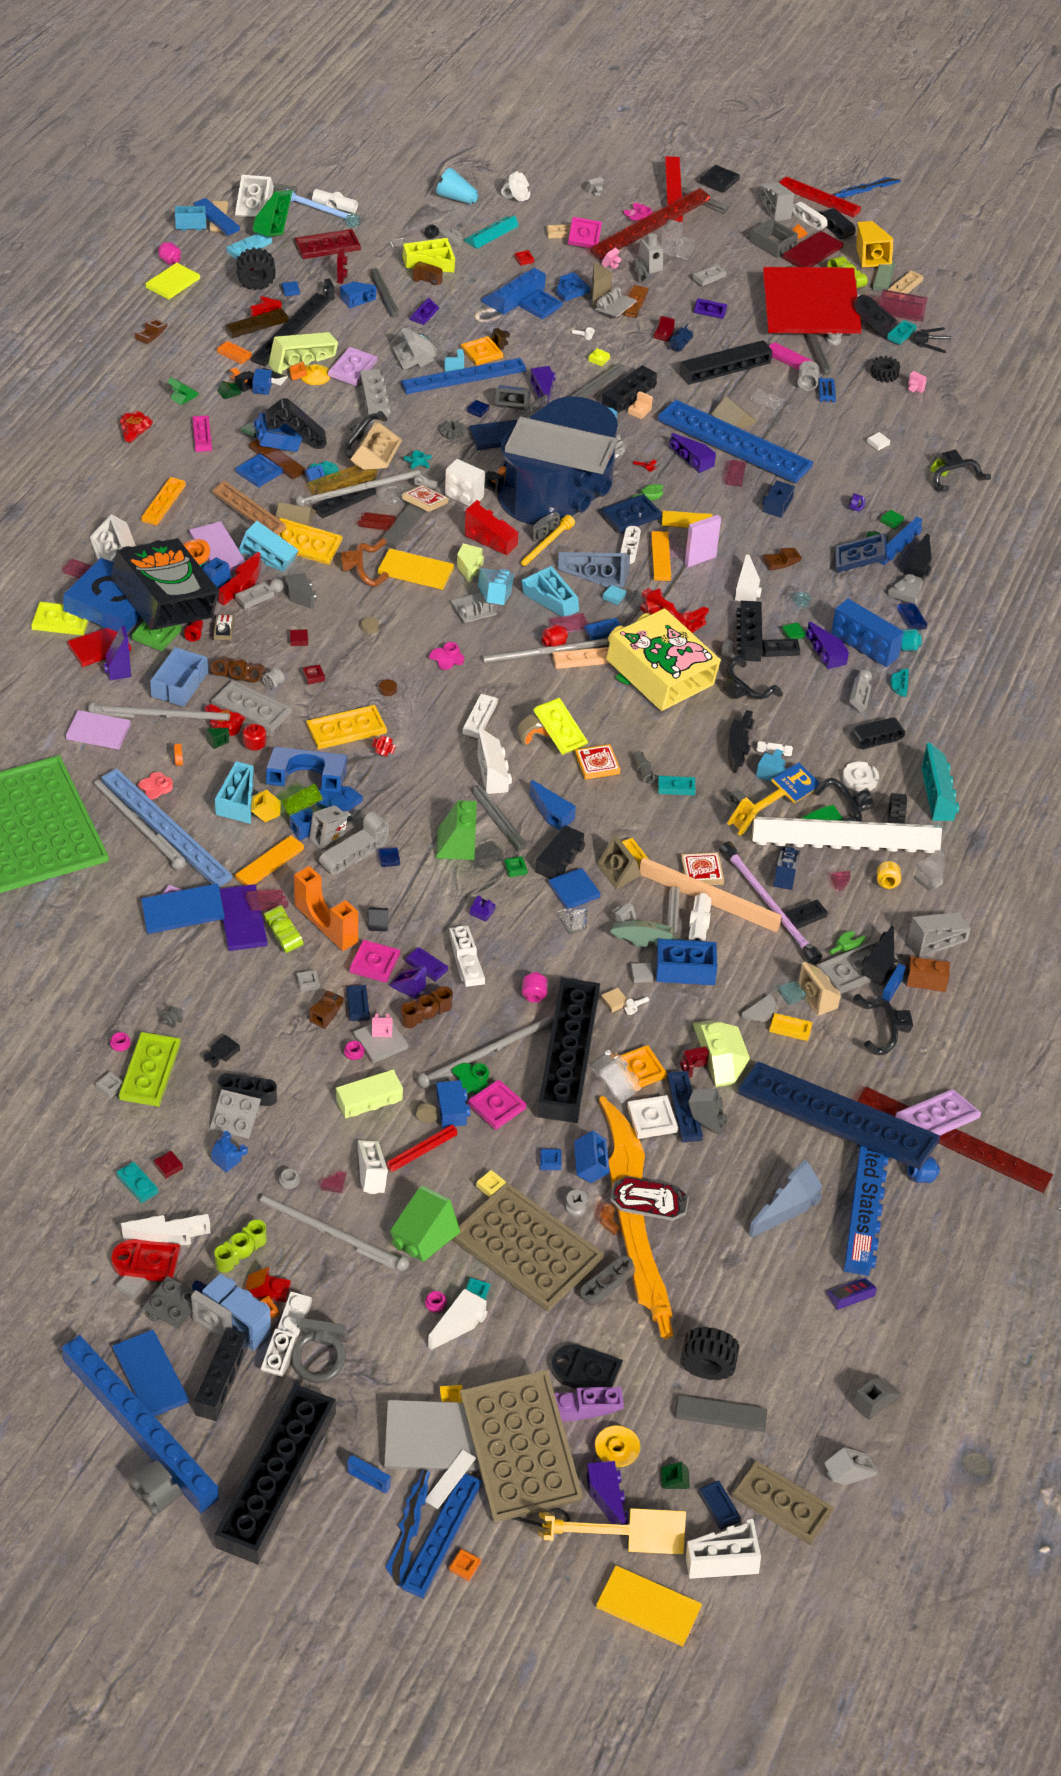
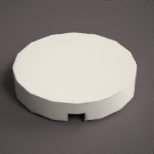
[842,761,879,792]

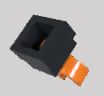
[229,367,254,392]
[484,466,506,493]

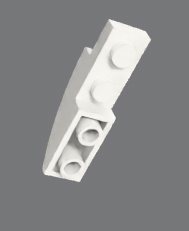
[449,926,485,987]
[121,1214,211,1246]
[261,1292,312,1377]

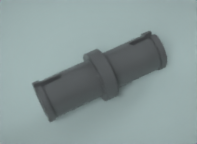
[632,258,648,282]
[633,751,655,783]

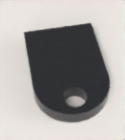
[854,295,897,337]
[551,1344,623,1390]

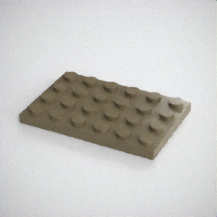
[452,1182,604,1312]
[460,1370,583,1523]

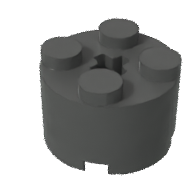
[128,1459,182,1516]

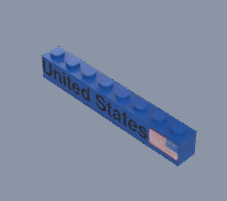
[843,1145,889,1276]

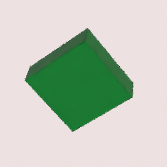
[880,510,904,529]
[782,622,805,639]
[504,856,528,878]

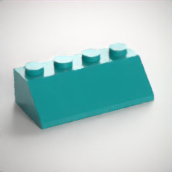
[921,743,959,821]

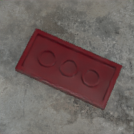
[294,229,361,260]
[782,231,844,267]

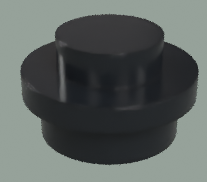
[424,224,439,239]

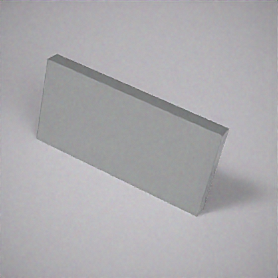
[211,680,292,733]
[817,938,903,994]

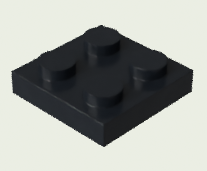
[700,164,740,193]

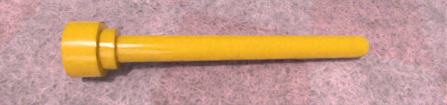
[521,515,575,566]

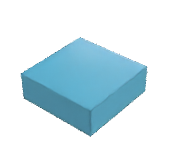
[603,585,626,605]

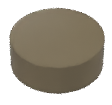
[361,617,379,634]
[416,1104,438,1123]

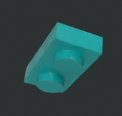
[887,320,917,345]
[658,776,696,796]
[116,1161,159,1204]

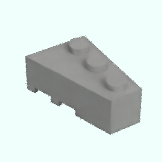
[907,912,971,957]

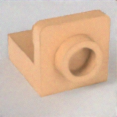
[628,391,653,419]

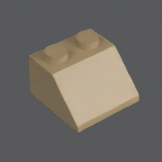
[797,962,841,1016]

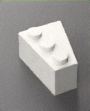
[686,1518,761,1579]

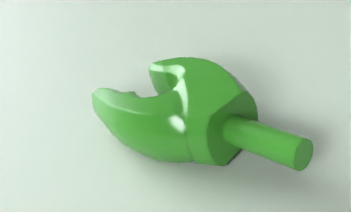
[631,484,663,501]
[829,931,866,955]

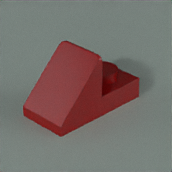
[250,296,282,317]
[245,1267,291,1303]

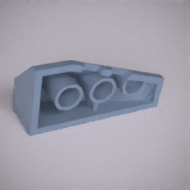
[558,552,630,588]
[749,1160,822,1237]

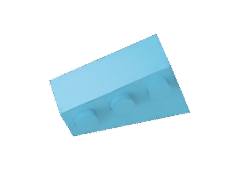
[239,521,298,572]
[522,566,579,618]
[215,761,254,824]

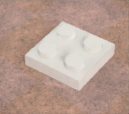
[627,1095,678,1139]

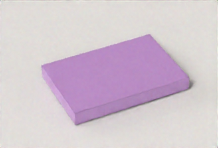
[328,347,378,386]
[685,515,721,567]
[66,710,131,750]

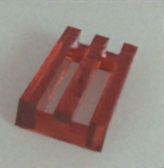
[358,512,396,530]

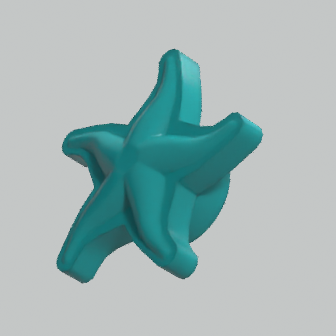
[403,450,432,469]

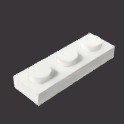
[462,694,498,738]

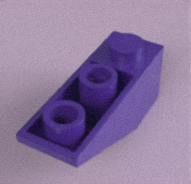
[670,433,716,473]
[806,622,849,669]
[586,1461,628,1525]

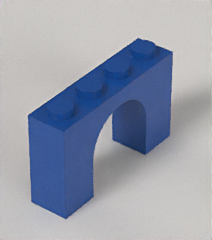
[266,747,347,793]

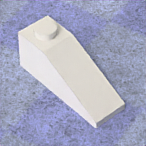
[735,555,762,601]
[358,1140,388,1194]
[428,1289,488,1350]

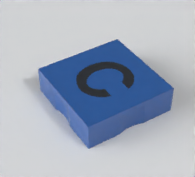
[63,557,141,633]

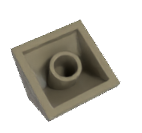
[592,263,612,307]
[711,396,757,429]
[276,502,316,526]
[597,835,641,889]

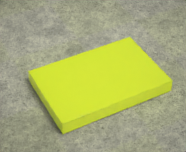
[146,263,200,300]
[31,602,89,636]
[533,698,588,755]

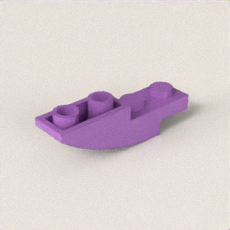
[554,1387,624,1422]

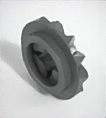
[440,420,466,439]

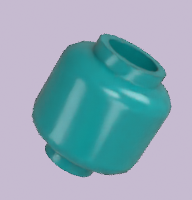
[901,629,922,652]

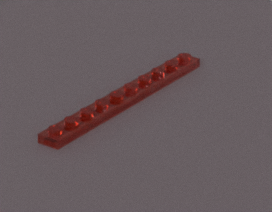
[590,188,710,260]
[857,1086,1053,1194]

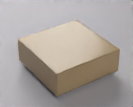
[601,988,628,1013]

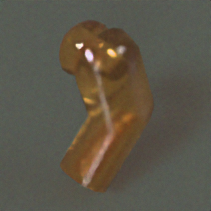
[600,1204,620,1235]

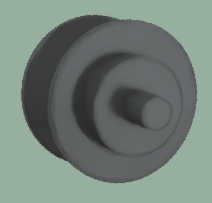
[162,1005,183,1028]

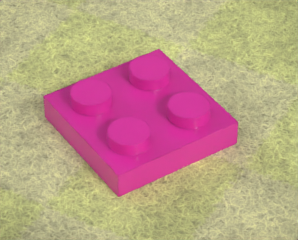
[568,217,602,249]
[350,939,400,983]
[468,1079,526,1130]

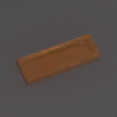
[622,285,649,318]

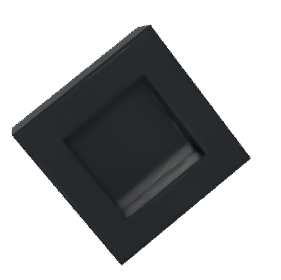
[322,278,335,301]

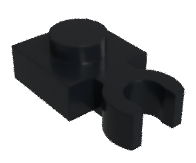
[203,1034,240,1068]

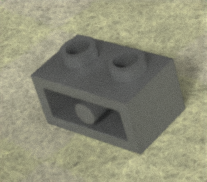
[495,385,531,409]

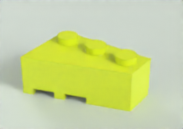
[402,238,455,273]

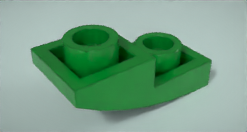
[800,804,843,821]

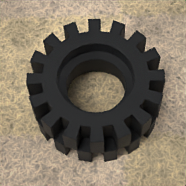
[871,356,901,383]
[887,793,907,824]

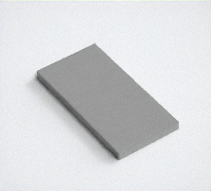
[505,417,617,474]
[384,1400,480,1473]

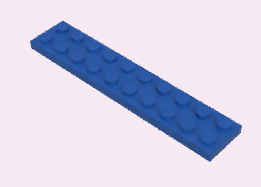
[658,399,813,483]

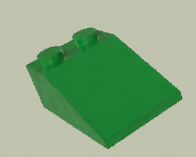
[253,190,293,237]

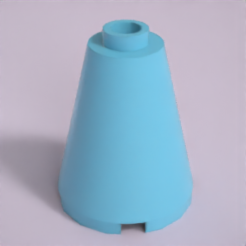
[436,167,479,204]

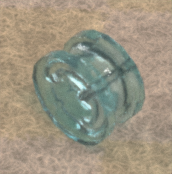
[346,214,360,228]
[795,592,811,608]

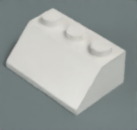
[90,514,136,562]
[477,729,512,794]

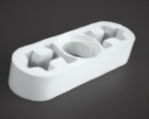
[793,202,827,230]
[621,526,641,564]

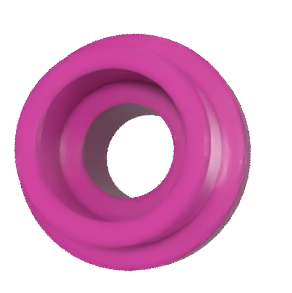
[110,1032,131,1052]
[344,1041,364,1060]
[425,1291,447,1312]

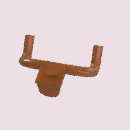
[342,538,389,587]

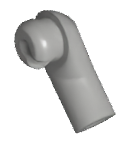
[414,474,438,489]

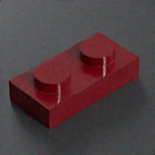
[337,249,348,284]

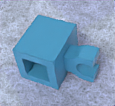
[756,749,786,783]

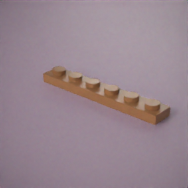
[212,480,286,535]

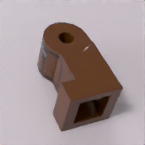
[413,261,443,285]
[309,990,343,1029]

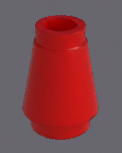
[184,620,203,642]

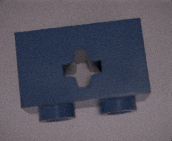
[762,480,795,518]

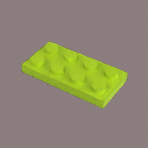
[119,1032,181,1107]

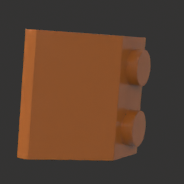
[906,955,950,992]

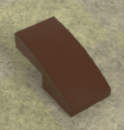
[135,318,167,344]
[762,548,802,570]

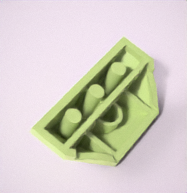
[693,1020,750,1087]

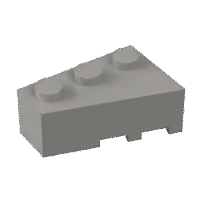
[759,182,794,221]

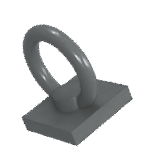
[292,1318,349,1383]

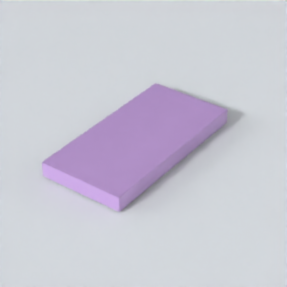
[189,521,245,572]
[895,1089,981,1135]

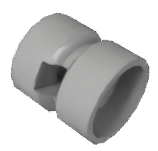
[798,361,819,391]

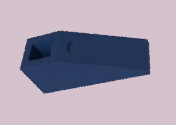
[773,847,800,890]

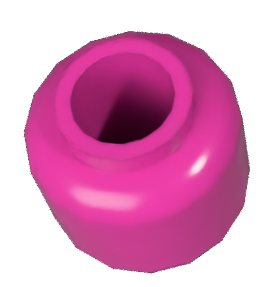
[158,242,181,265]
[522,972,548,1003]

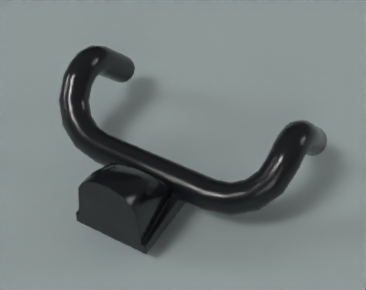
[344,411,387,461]
[933,449,991,492]
[724,656,783,700]
[813,778,873,822]
[854,994,914,1055]

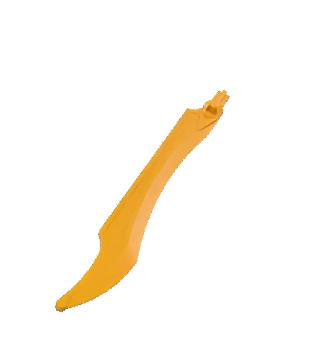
[598,1096,673,1340]

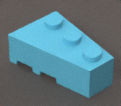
[478,568,514,605]

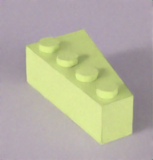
[268,332,338,374]

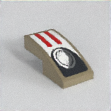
[214,614,235,641]

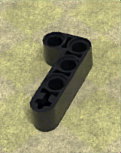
[265,398,327,449]

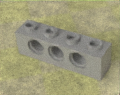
[360,369,391,423]

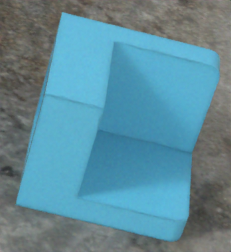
[444,349,464,372]

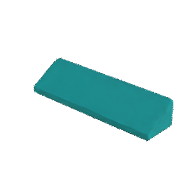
[464,216,519,249]

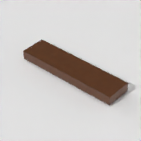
[249,439,305,480]

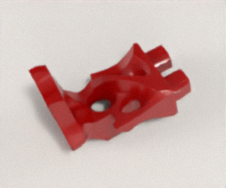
[640,588,709,634]

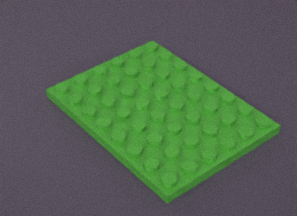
[0,755,109,893]

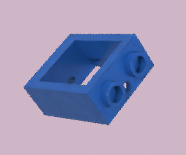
[254,413,302,452]

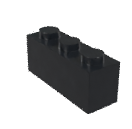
[535,825,585,879]

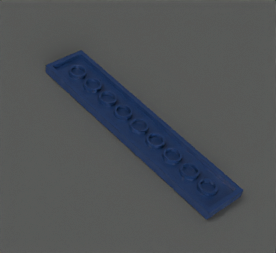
[738,1061,940,1170]

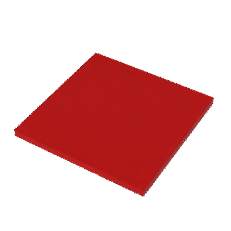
[763,267,862,334]

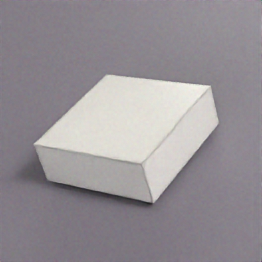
[867,432,890,451]

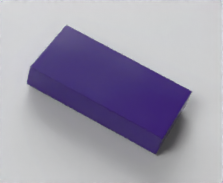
[406,947,448,982]

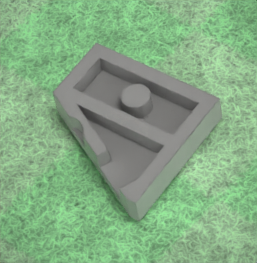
[888,574,923,604]

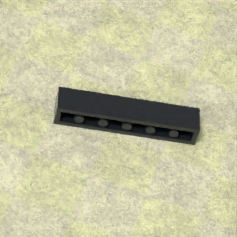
[679,340,773,385]

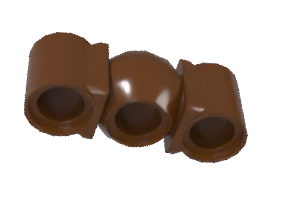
[211,656,266,683]
[401,986,453,1028]

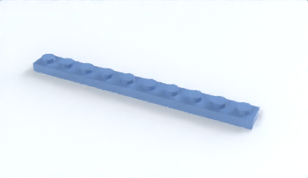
[102,768,232,887]

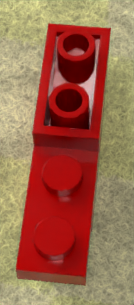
[218,552,261,606]

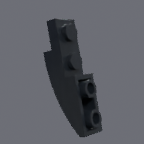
[728,710,755,773]

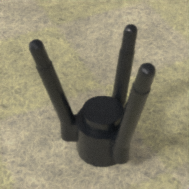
[916,327,951,353]

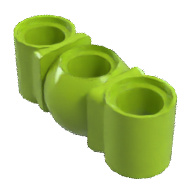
[828,256,868,289]
[263,905,304,954]
[214,1219,267,1273]

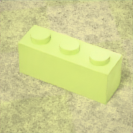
[336,1070,403,1118]

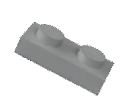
[693,264,727,286]

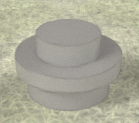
[279,1168,300,1189]

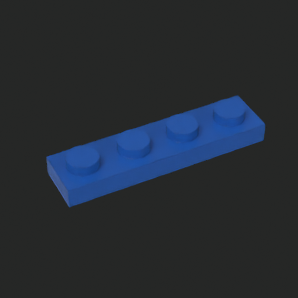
[879,517,923,565]

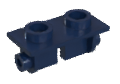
[668,323,693,352]

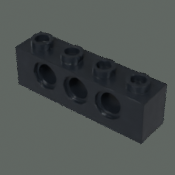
[602,365,657,414]
[736,600,762,662]
[194,1327,248,1422]

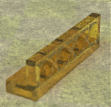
[307,466,378,495]

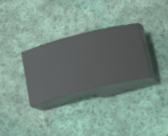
[532,511,560,542]

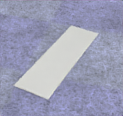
[426,1450,476,1509]

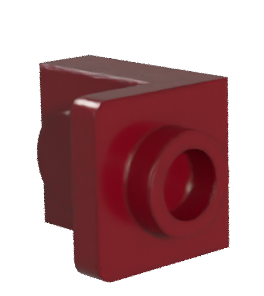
[654,316,675,342]
[680,1046,709,1078]

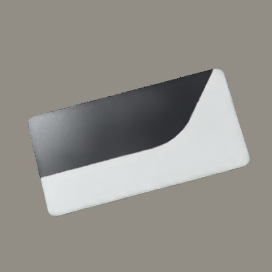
[263,368,288,386]

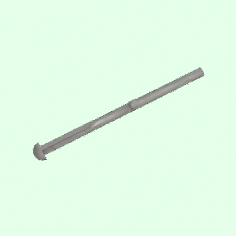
[296,470,420,507]
[483,639,610,663]
[88,701,230,721]
[94,779,186,870]
[418,1016,554,1088]
[260,1195,409,1272]

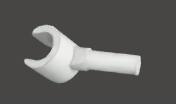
[572,328,595,340]
[624,997,649,1015]

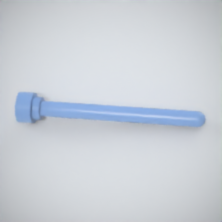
[286,189,349,219]

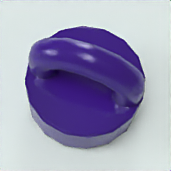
[848,493,865,511]

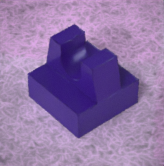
[469,895,496,922]

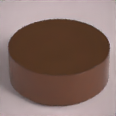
[379,679,397,696]

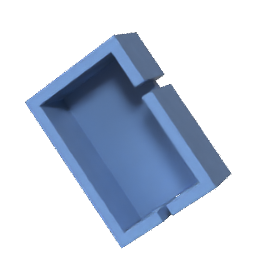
[150,647,208,707]
[202,1273,271,1351]

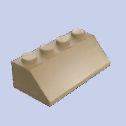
[350,420,402,470]

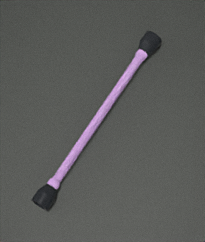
[719,841,823,965]

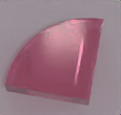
[831,871,851,892]
[321,1172,346,1193]

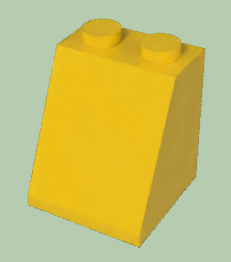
[856,221,893,268]

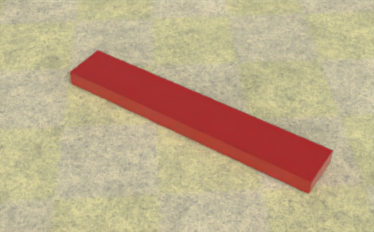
[665,156,683,222]
[779,176,861,218]

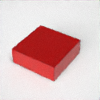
[514,250,534,266]

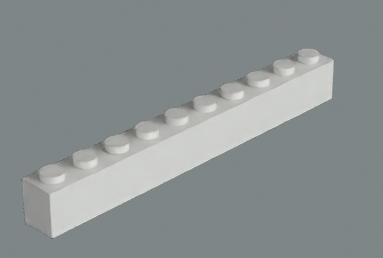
[751,817,942,853]

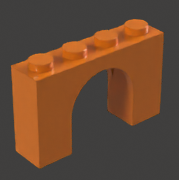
[294,866,358,951]

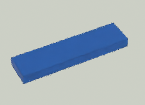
[193,198,240,236]

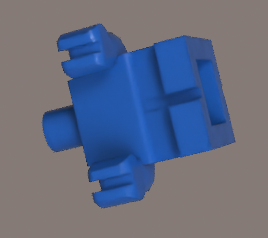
[211,1130,248,1173]

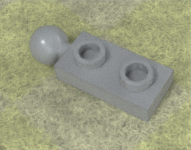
[235,579,284,609]
[849,669,872,713]

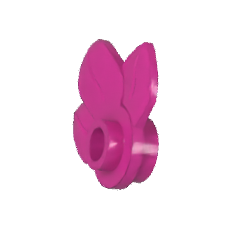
[623,203,653,221]
[429,642,464,670]

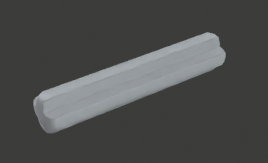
[667,886,680,933]

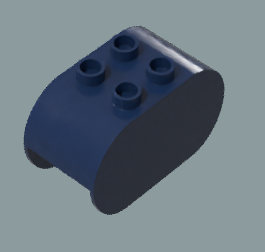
[498,396,618,525]

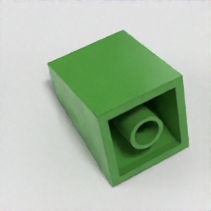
[436,800,477,860]
[390,1185,460,1262]

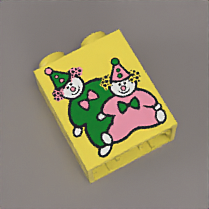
[606,609,721,711]

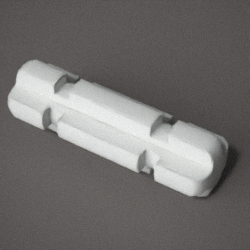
[757,741,793,757]

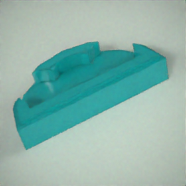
[309,461,340,481]
[890,669,909,697]

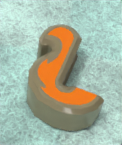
[517,714,552,746]

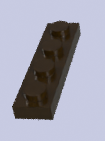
[225,308,289,338]

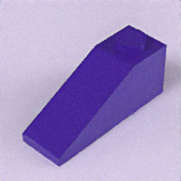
[530,366,556,407]
[103,626,131,680]

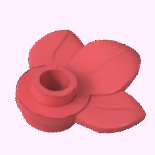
[137,772,173,800]

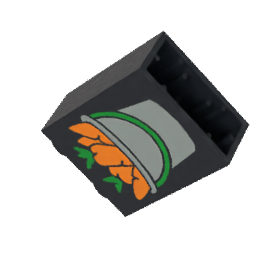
[111,538,220,630]

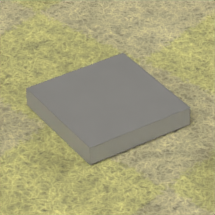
[353,1022,408,1064]
[191,1291,232,1338]

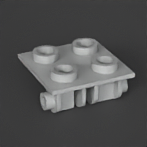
[594,287,637,317]
[451,592,497,623]
[210,1089,261,1139]

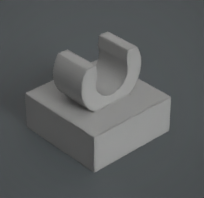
[585,177,604,197]
[612,903,637,922]

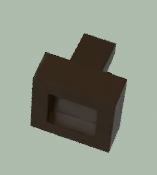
[491,328,510,350]

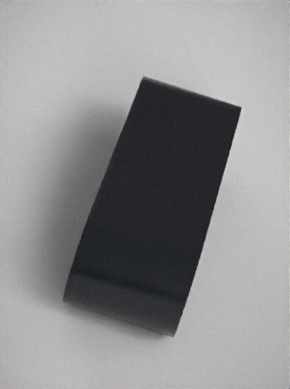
[819,207,856,239]
[851,717,905,749]
[218,1074,277,1106]

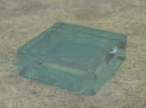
[778,981,806,1005]

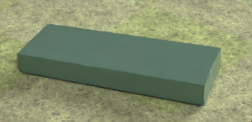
[873,262,895,292]

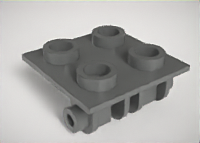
[142,1276,195,1329]

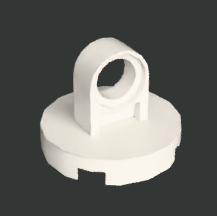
[501,171,530,202]

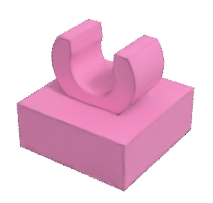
[601,248,622,269]
[908,371,927,393]
[372,1014,392,1037]

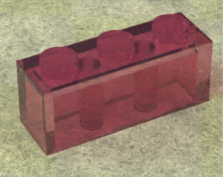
[879,289,928,321]

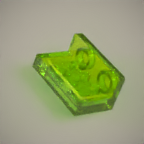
[281,783,323,816]

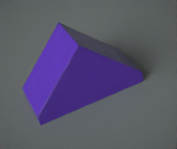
[390,966,427,999]

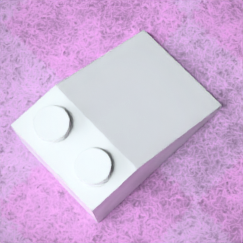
[235,175,274,218]

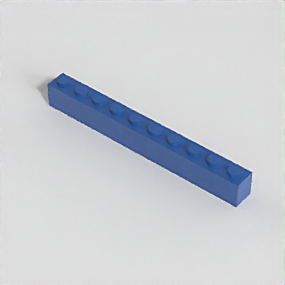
[62,1335,219,1514]

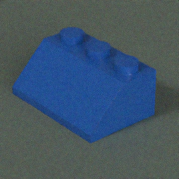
[656,939,717,985]

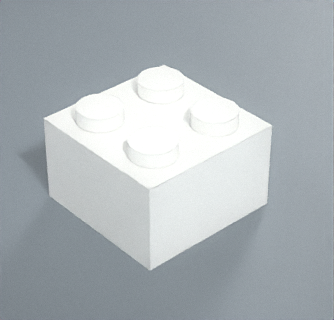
[445,459,485,506]

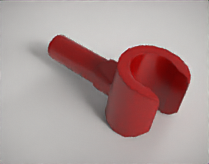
[633,459,657,472]

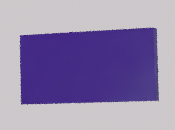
[219,884,268,951]

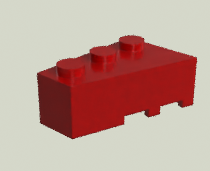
[465,500,519,556]

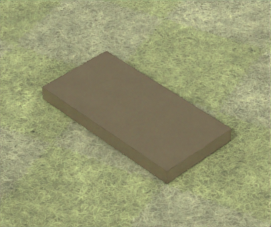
[732,1460,834,1545]

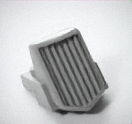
[393,328,438,370]

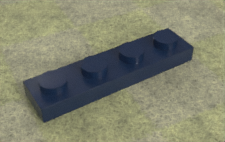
[667,1071,703,1143]

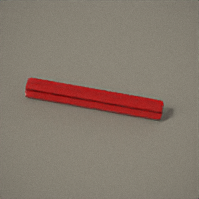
[386,1125,457,1172]

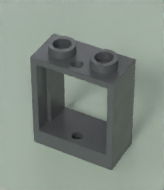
[750,218,798,258]

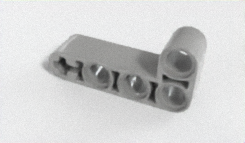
[319,811,389,875]

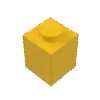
[251,789,281,823]

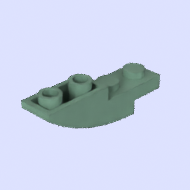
[610,920,683,947]

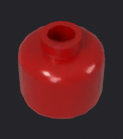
[541,624,568,647]
[243,724,267,751]

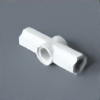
[312,189,358,214]
[688,893,711,941]

